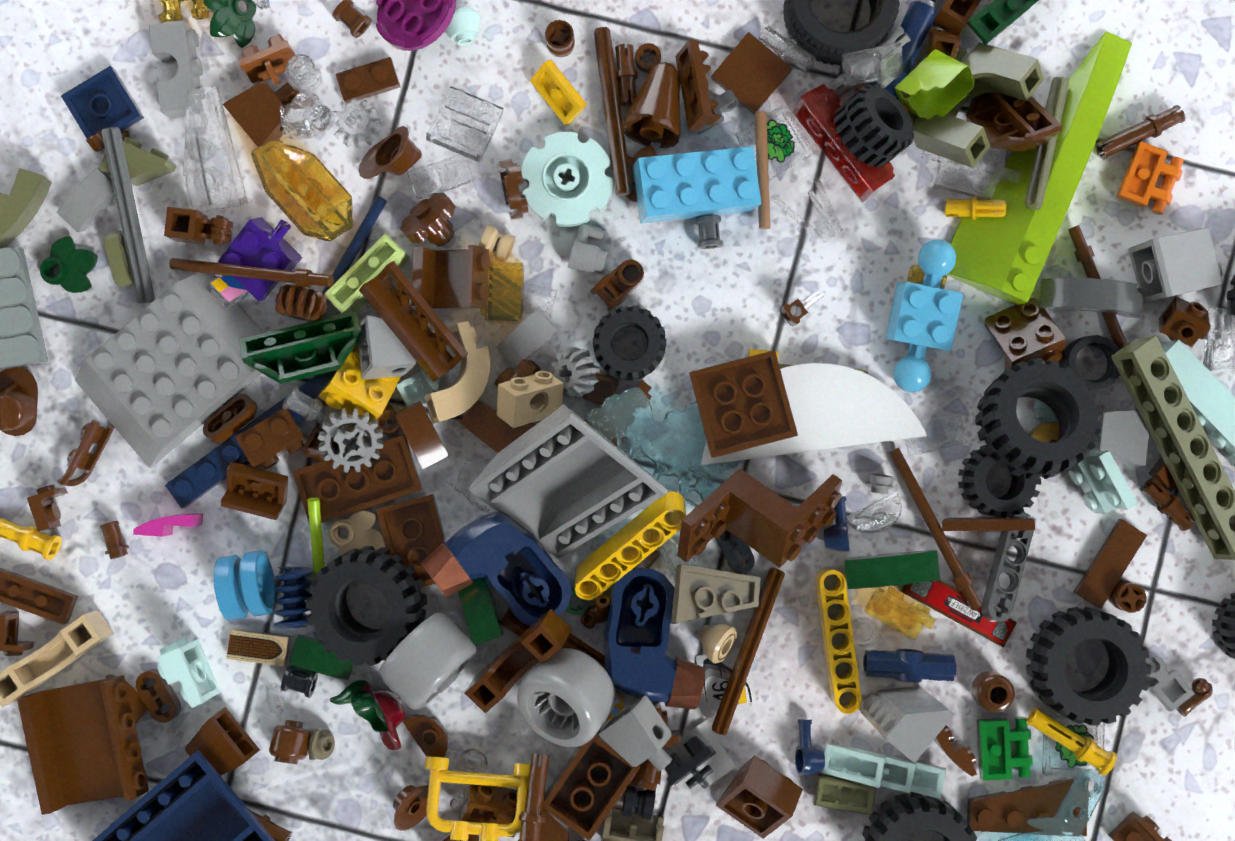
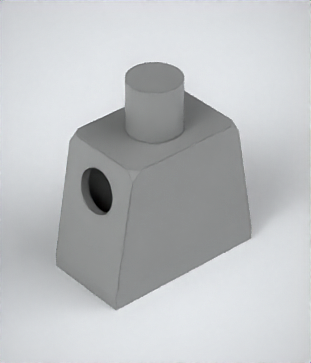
[357,315,416,379]
[1092,410,1149,466]
[598,695,672,771]

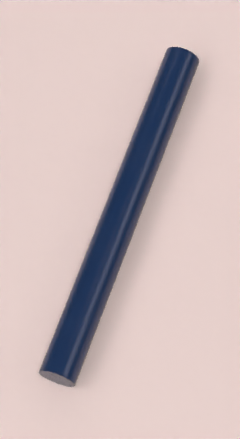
[322,195,387,301]

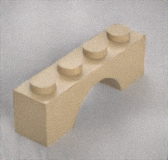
[0,610,115,707]

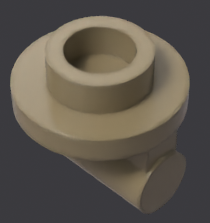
[307,728,335,760]

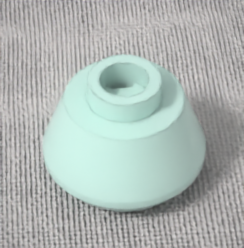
[445,8,481,45]

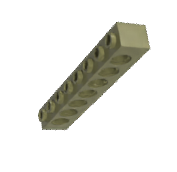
[1111,335,1235,560]

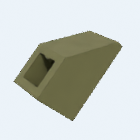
[99,137,176,186]

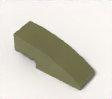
[0,168,52,248]

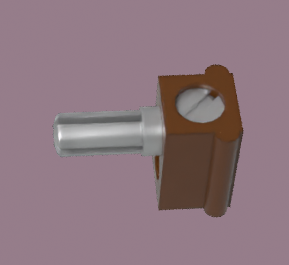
[780,289,824,326]

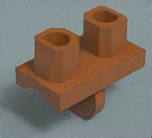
[238,34,300,85]

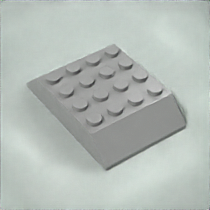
[75,272,263,468]
[469,404,667,558]

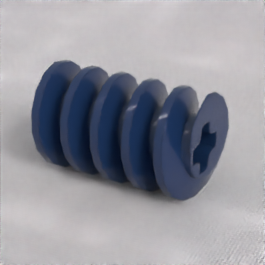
[274,566,314,628]

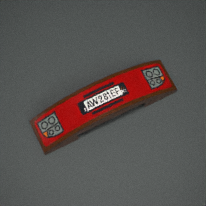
[900,580,1017,648]

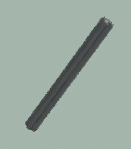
[102,127,155,304]

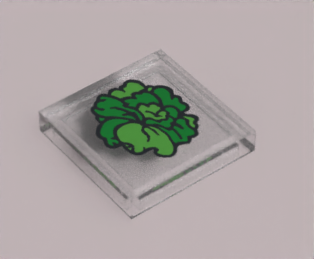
[735,103,815,181]
[1042,715,1105,777]

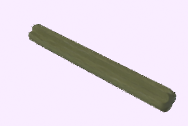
[1024,77,1069,210]

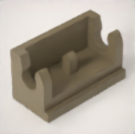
[601,807,664,841]

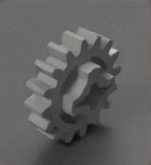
[318,408,384,472]

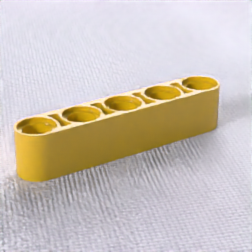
[575,491,687,600]
[815,567,862,714]

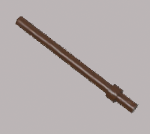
[1068,225,1127,350]
[169,258,334,288]
[889,448,983,611]

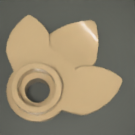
[329,511,385,556]

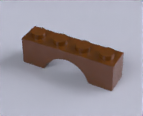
[464,609,572,713]

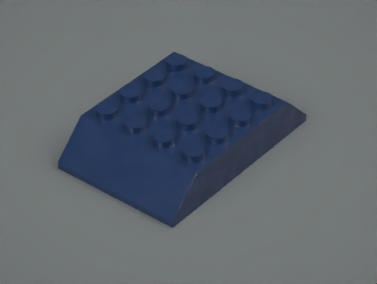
[93,750,275,841]

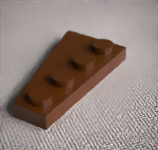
[967,775,1089,836]

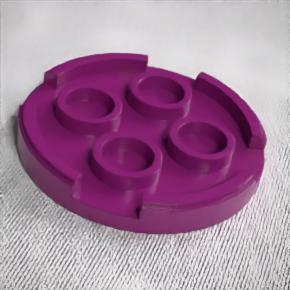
[376,0,456,51]

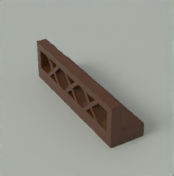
[359,261,468,382]

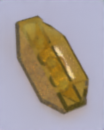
[251,138,353,242]

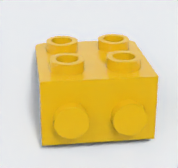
[318,343,401,421]

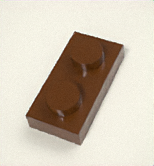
[335,57,401,104]

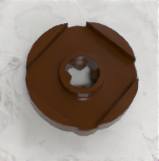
[499,159,529,220]

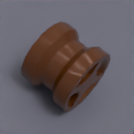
[1109,581,1147,613]

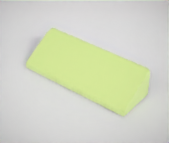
[324,233,410,314]

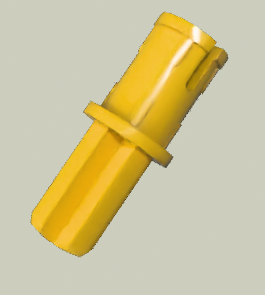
[945,197,1007,220]

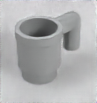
[568,224,608,274]

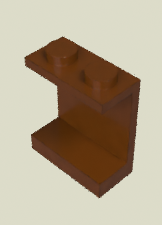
[411,245,491,309]

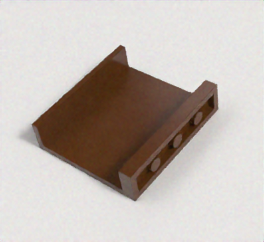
[17,675,149,815]

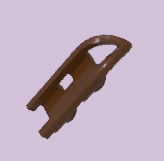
[57,419,115,486]

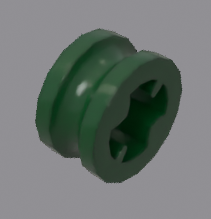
[566,588,589,615]

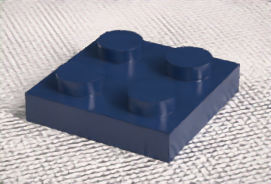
[61,66,144,139]

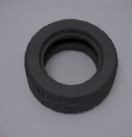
[783,0,900,66]

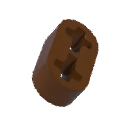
[135,669,181,723]

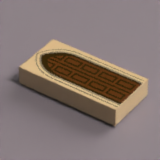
[226,628,291,667]

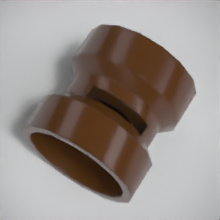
[545,20,575,58]

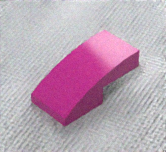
[133,513,203,537]

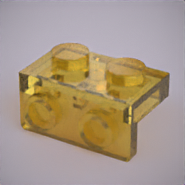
[864,586,936,640]

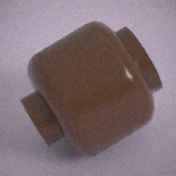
[971,671,1015,713]
[269,720,311,765]

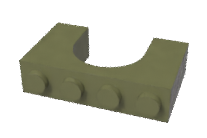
[912,42,1044,168]

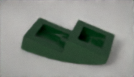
[289,634,353,680]

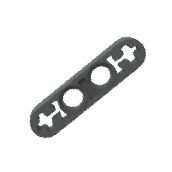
[981,512,1034,622]

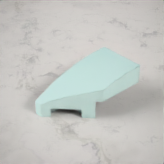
[396,369,441,407]

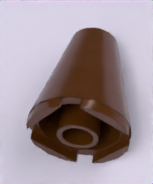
[623,62,681,148]

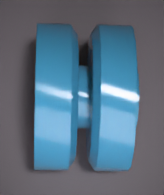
[214,550,276,621]

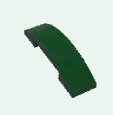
[966,0,1039,45]

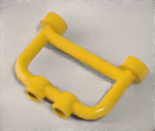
[424,756,530,841]

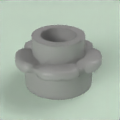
[866,473,895,494]

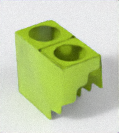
[895,49,974,120]

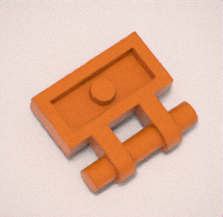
[1116,141,1184,215]

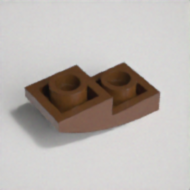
[394,401,449,469]
[934,725,977,777]

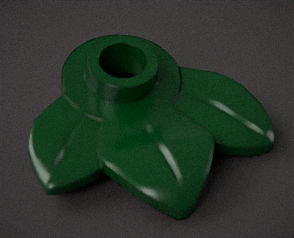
[203,0,256,48]
[40,236,98,293]

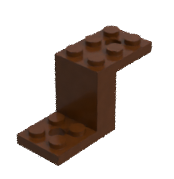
[677,468,842,568]

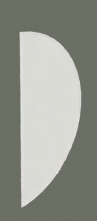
[701,363,927,465]

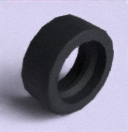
[1060,335,1120,391]

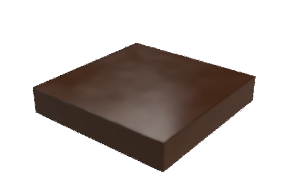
[711,32,792,115]

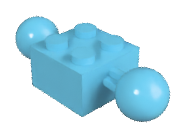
[885,239,963,393]

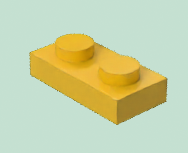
[530,60,587,126]

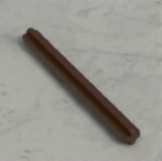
[594,27,632,196]
[712,567,785,735]

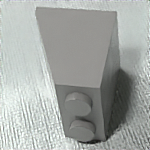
[1128,227,1223,304]

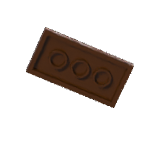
[292,435,423,523]

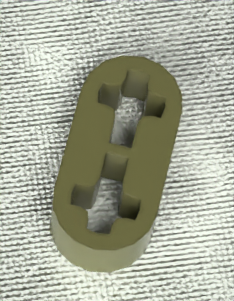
[104,231,133,288]

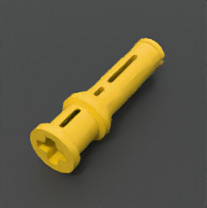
[0,517,62,561]
[1026,708,1117,776]

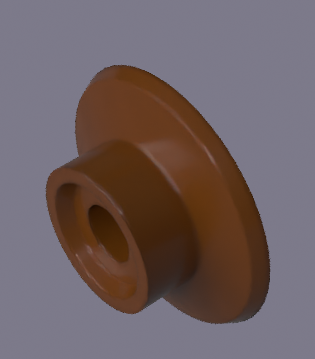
[393,785,429,831]

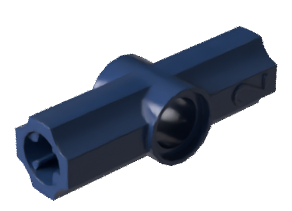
[863,649,957,683]

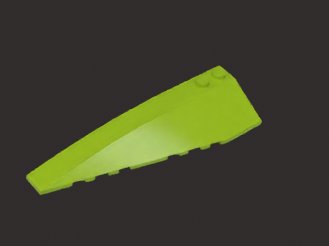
[947,31,1132,305]

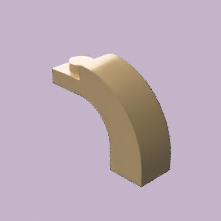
[424,321,490,424]

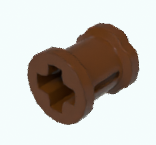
[332,0,372,38]

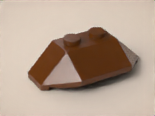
[966,92,1062,152]

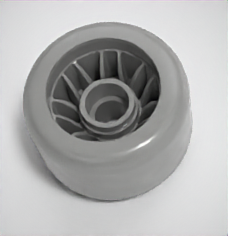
[379,613,476,710]
[517,648,616,747]

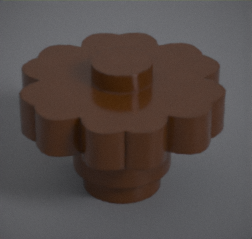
[400,192,456,247]

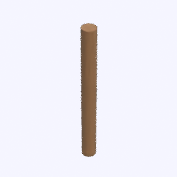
[755,111,771,230]

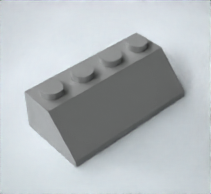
[861,686,954,763]

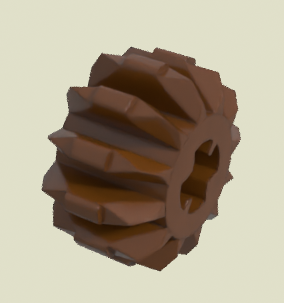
[275,284,327,322]

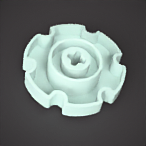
[521,132,614,227]

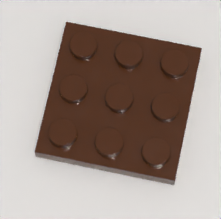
[689,350,798,458]

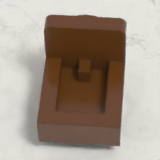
[0,611,34,656]

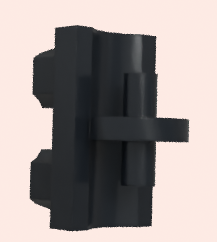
[665,736,716,789]

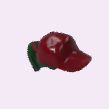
[330,680,405,750]

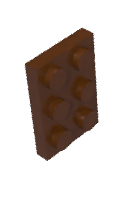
[376,494,446,587]

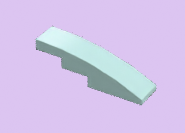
[821,743,946,799]

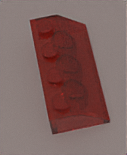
[792,84,895,203]

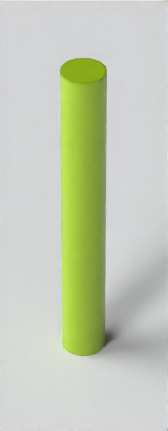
[307,498,325,581]

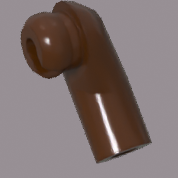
[581,594,610,629]
[1176,678,1213,717]

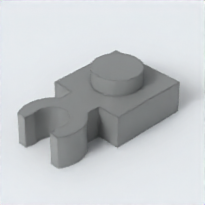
[1146,656,1195,711]

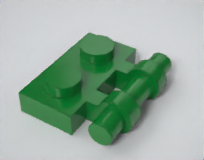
[977,716,1033,781]

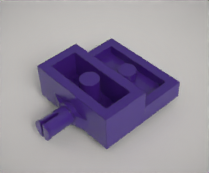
[218,217,303,302]

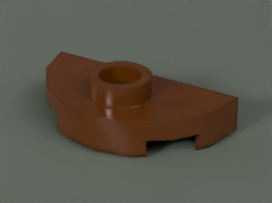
[402,714,448,758]

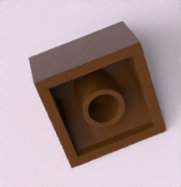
[716,755,803,839]

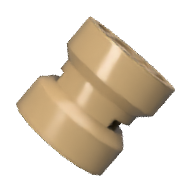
[478,225,516,263]

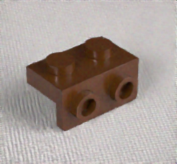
[235,407,309,469]
[221,462,288,520]

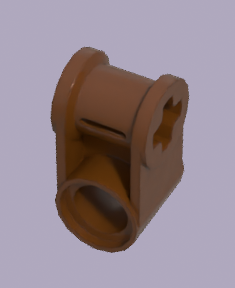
[590,259,644,312]

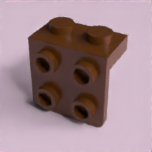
[985,298,1066,372]

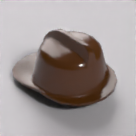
[358,126,422,179]
[0,367,38,436]

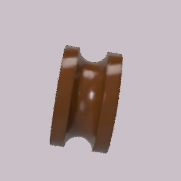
[635,43,661,73]

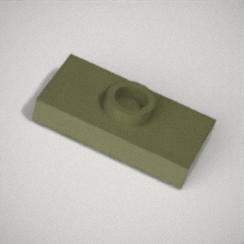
[812,774,876,815]

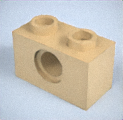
[496,371,564,428]

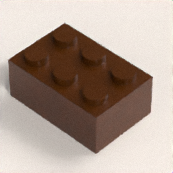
[543,730,641,841]

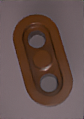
[203,394,257,443]

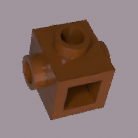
[1159,296,1211,347]

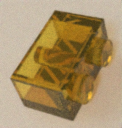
[480,262,525,324]

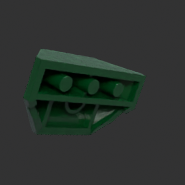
[239,311,362,384]

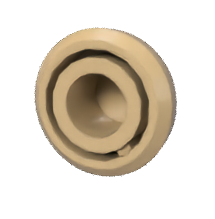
[698,624,737,664]

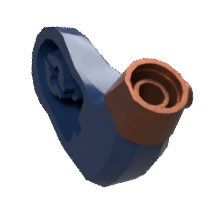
[421,511,572,625]
[604,568,705,710]

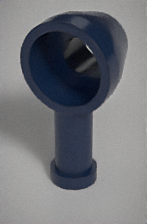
[824,496,849,552]
[795,719,825,776]

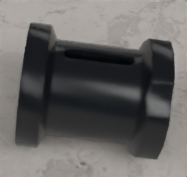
[280,665,318,698]

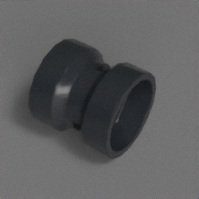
[622,786,656,820]

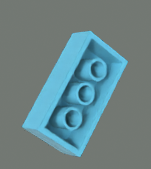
[632,146,761,224]

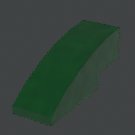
[844,550,941,589]
[458,577,504,645]

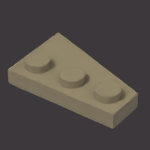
[671,564,761,624]

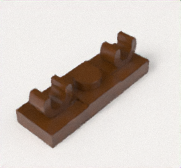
[675,39,721,132]

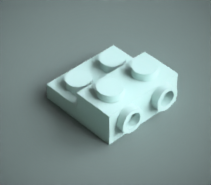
[1069,450,1138,514]
[157,638,221,708]

